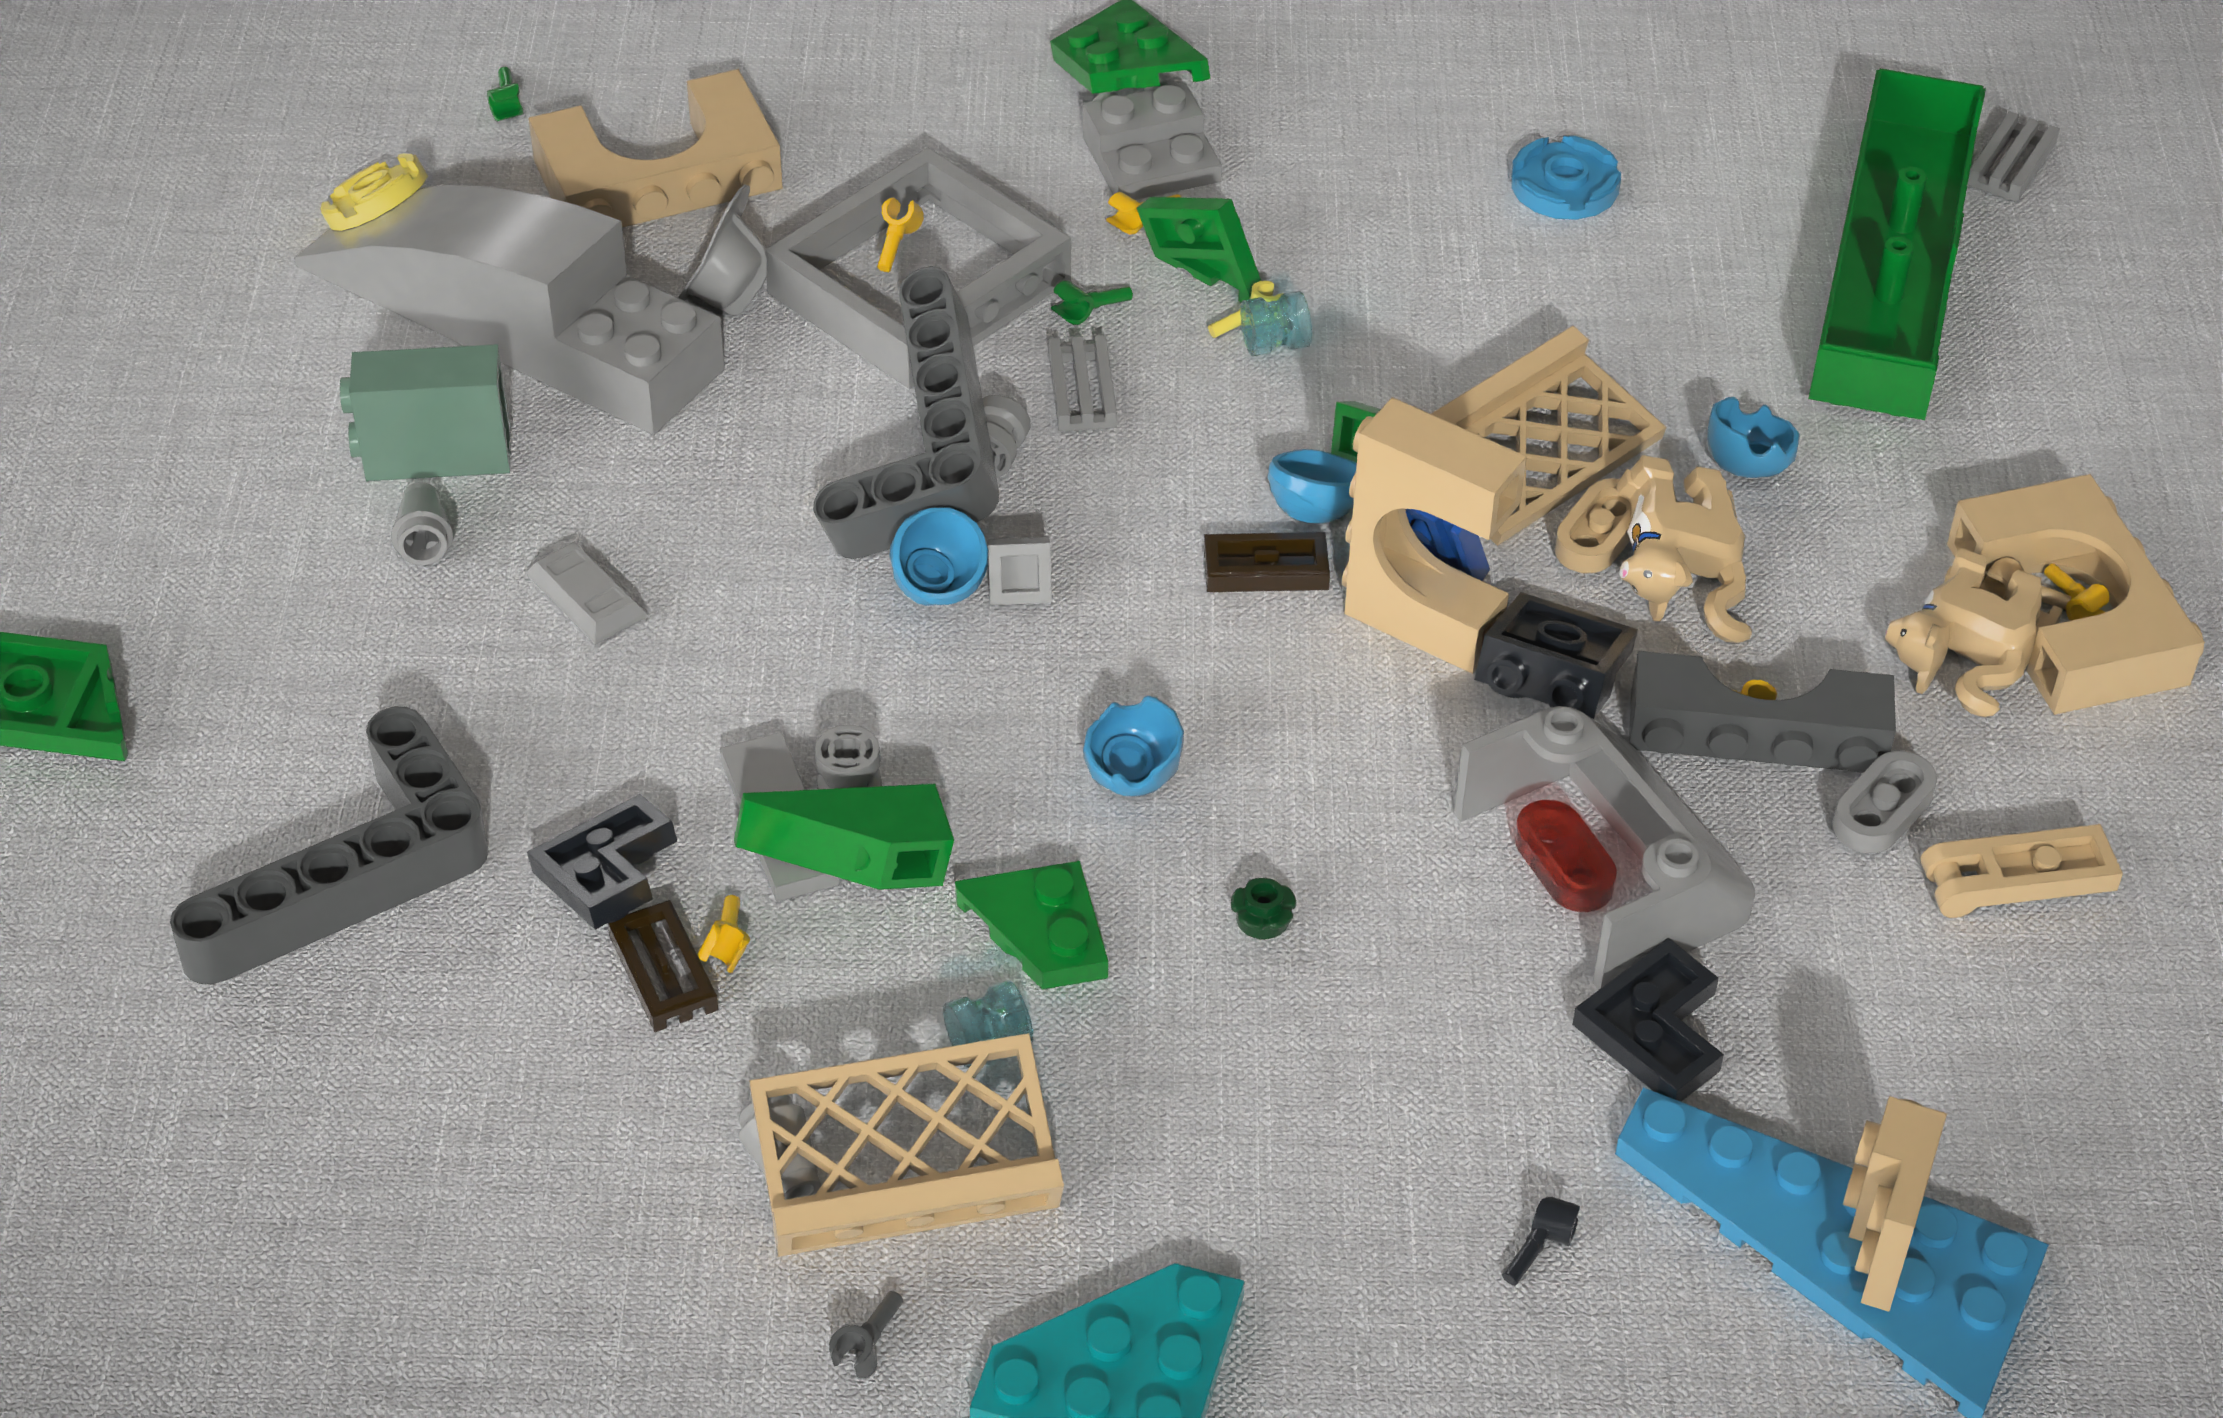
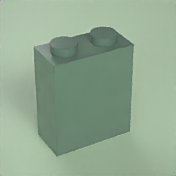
[340,344,511,481]

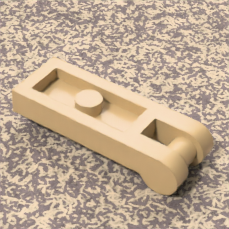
[1920,824,2123,918]

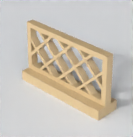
[1431,326,1666,546]
[749,1033,1064,1257]

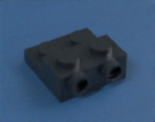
[1474,592,1638,719]

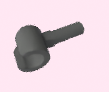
[829,1291,903,1378]

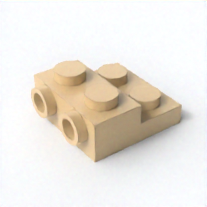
[1843,1096,1947,1312]

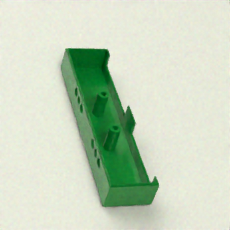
[1808,68,1986,420]

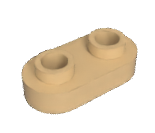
[1555,478,1632,573]

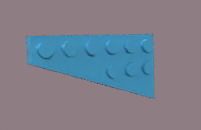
[1615,1087,2049,1418]

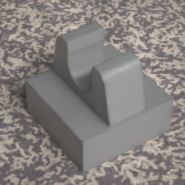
[988,537,1052,605]

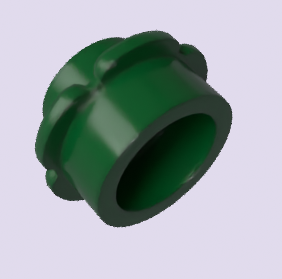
[1231,878,1296,939]

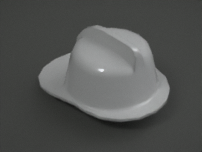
[678,184,768,316]

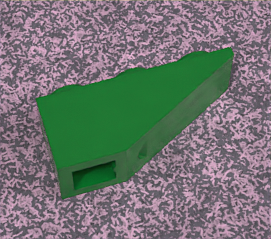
[734,784,954,890]

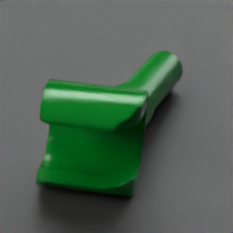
[487,67,524,122]
[1051,280,1133,325]

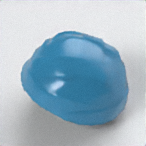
[1267,449,1357,523]
[889,508,988,606]

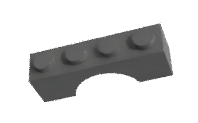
[1629,651,1896,772]

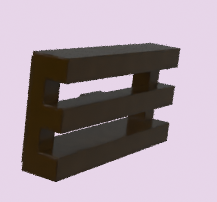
[1204,532,1330,592]
[607,900,719,1032]

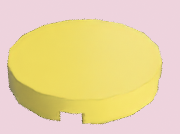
[320,153,428,231]

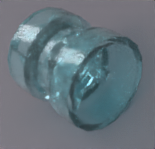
[1240,291,1312,356]
[943,980,1034,1068]

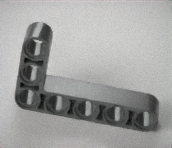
[813,266,999,559]
[170,706,488,984]

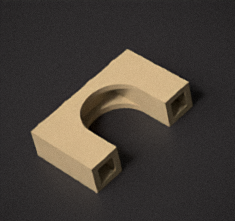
[528,69,783,227]
[1342,397,1527,674]
[1947,474,2205,715]

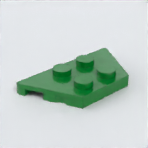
[1050,0,1211,94]
[0,632,128,761]

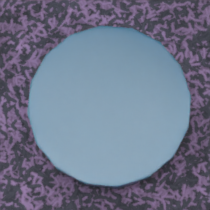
[1511,136,1621,220]

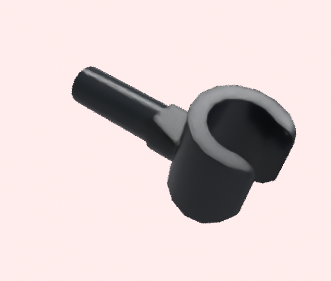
[1502,1197,1580,1286]

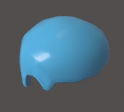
[1707,397,1800,478]
[1083,696,1184,797]

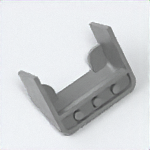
[1454,706,1755,990]

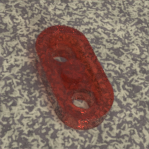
[1515,800,1617,912]

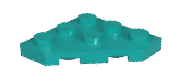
[970,1263,1245,1418]

